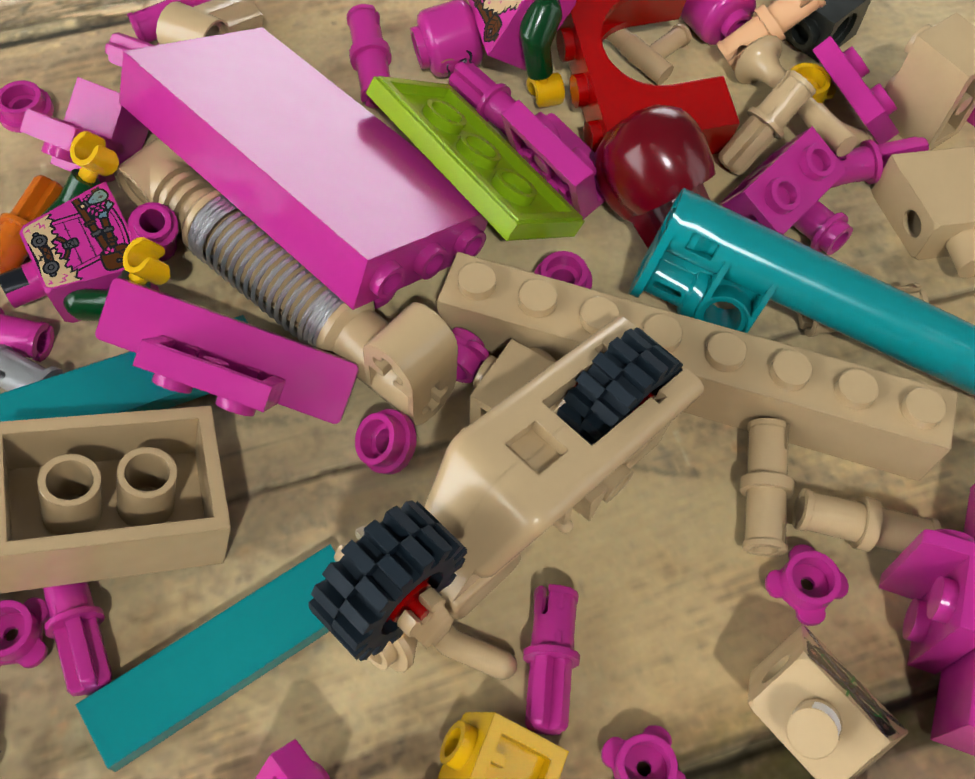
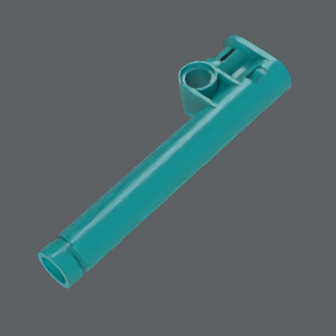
[629,188,975,396]

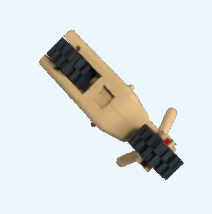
[309,317,704,680]

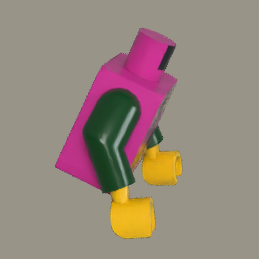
[468,0,577,108]
[0,131,170,323]

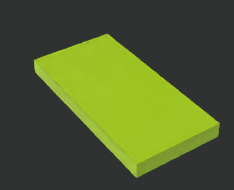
[366,76,585,241]

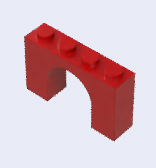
[556,0,740,155]

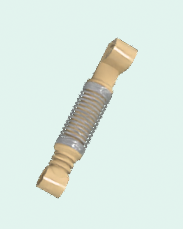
[114,138,458,425]

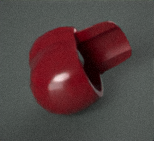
[594,104,716,249]

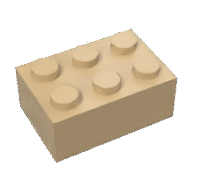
[0,406,231,594]

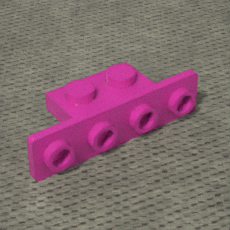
[95,278,359,424]

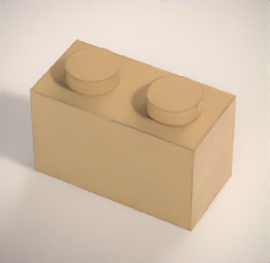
[884,12,975,150]

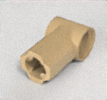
[156,0,263,45]

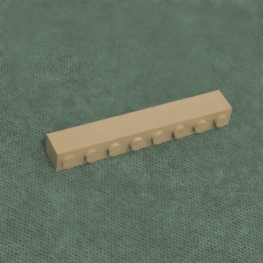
[437,252,958,481]

